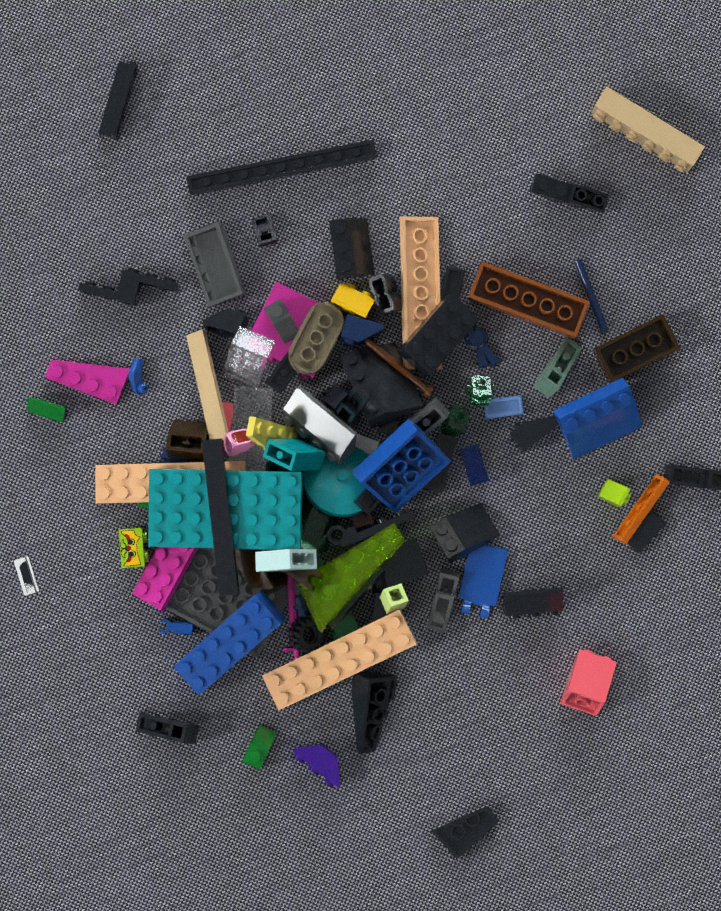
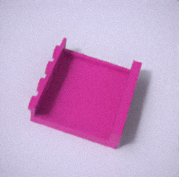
[245,282,345,380]

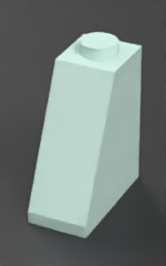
[255,549,317,572]

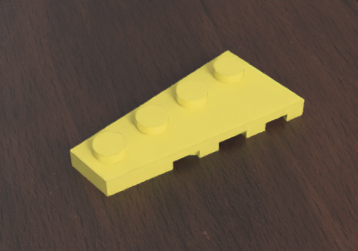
[246,416,298,450]

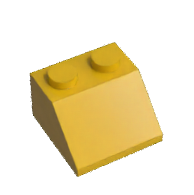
[331,282,375,319]

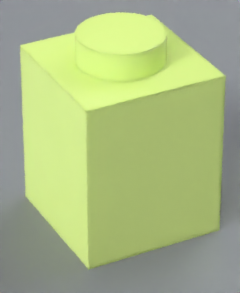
[380,584,408,614]

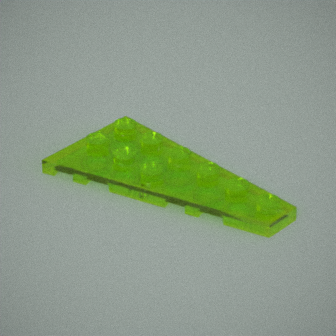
[296,523,405,632]

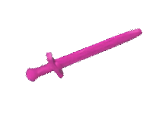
[283,575,301,660]

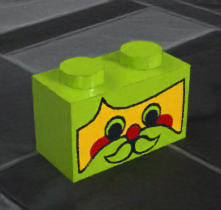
[119,528,149,568]

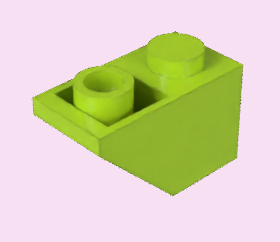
[597,479,631,508]

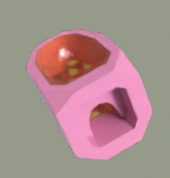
[224,429,256,456]

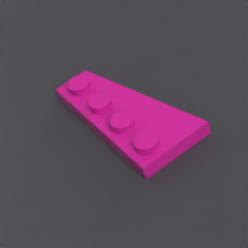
[45,360,130,405]

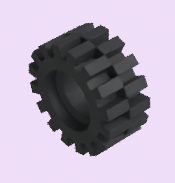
[288,617,326,653]

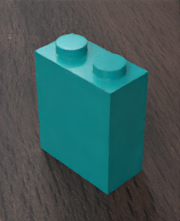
[263,438,325,471]

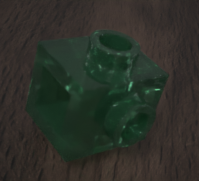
[465,374,494,405]
[440,405,470,437]

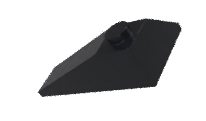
[351,671,397,754]

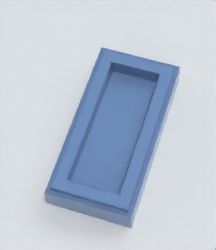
[483,395,524,419]

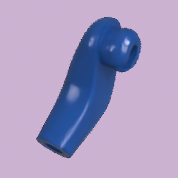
[128,358,148,395]

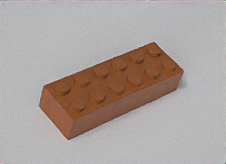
[467,261,590,340]

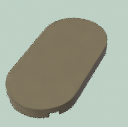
[288,302,344,374]

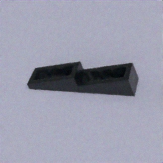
[664,464,721,491]

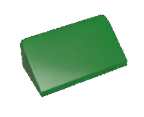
[27,397,67,422]

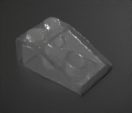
[222,327,275,390]

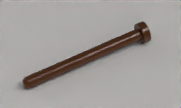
[365,338,436,398]

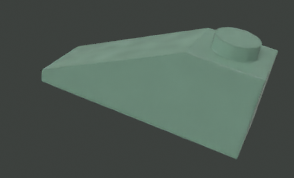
[533,337,582,398]

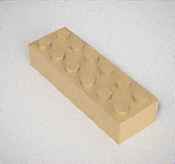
[591,87,705,173]

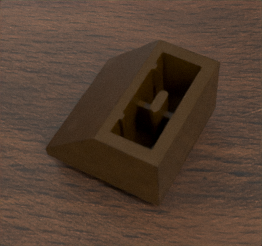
[165,420,210,461]

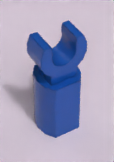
[159,619,194,635]

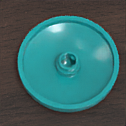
[303,447,369,517]

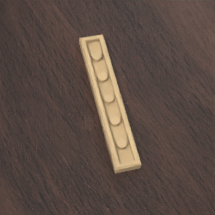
[186,329,229,441]

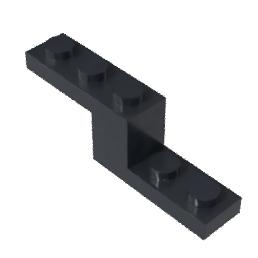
[78,268,180,306]

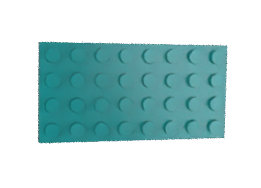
[148,469,303,550]

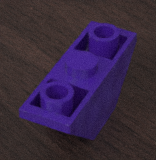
[293,744,340,788]

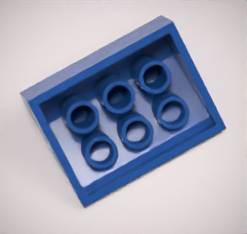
[553,378,642,460]
[353,419,451,513]

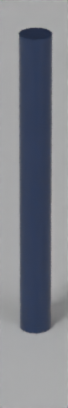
[574,259,608,333]

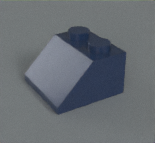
[341,314,384,347]

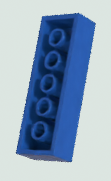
[173,589,287,696]

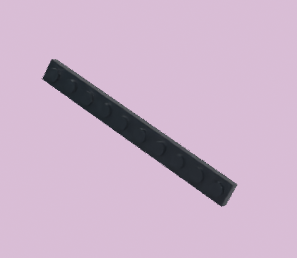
[186,139,377,196]

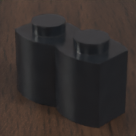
[369,274,402,315]

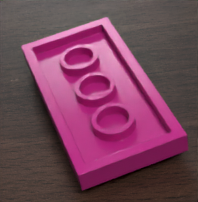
[132,547,198,612]

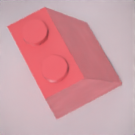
[560,649,617,716]

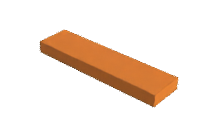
[613,474,670,544]

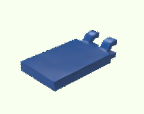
[458,545,508,618]

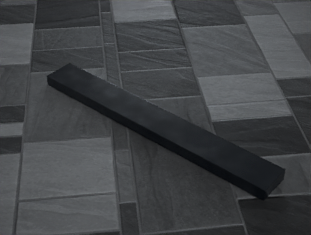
[202,438,240,596]

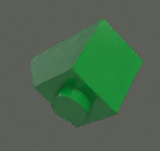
[242,725,277,769]

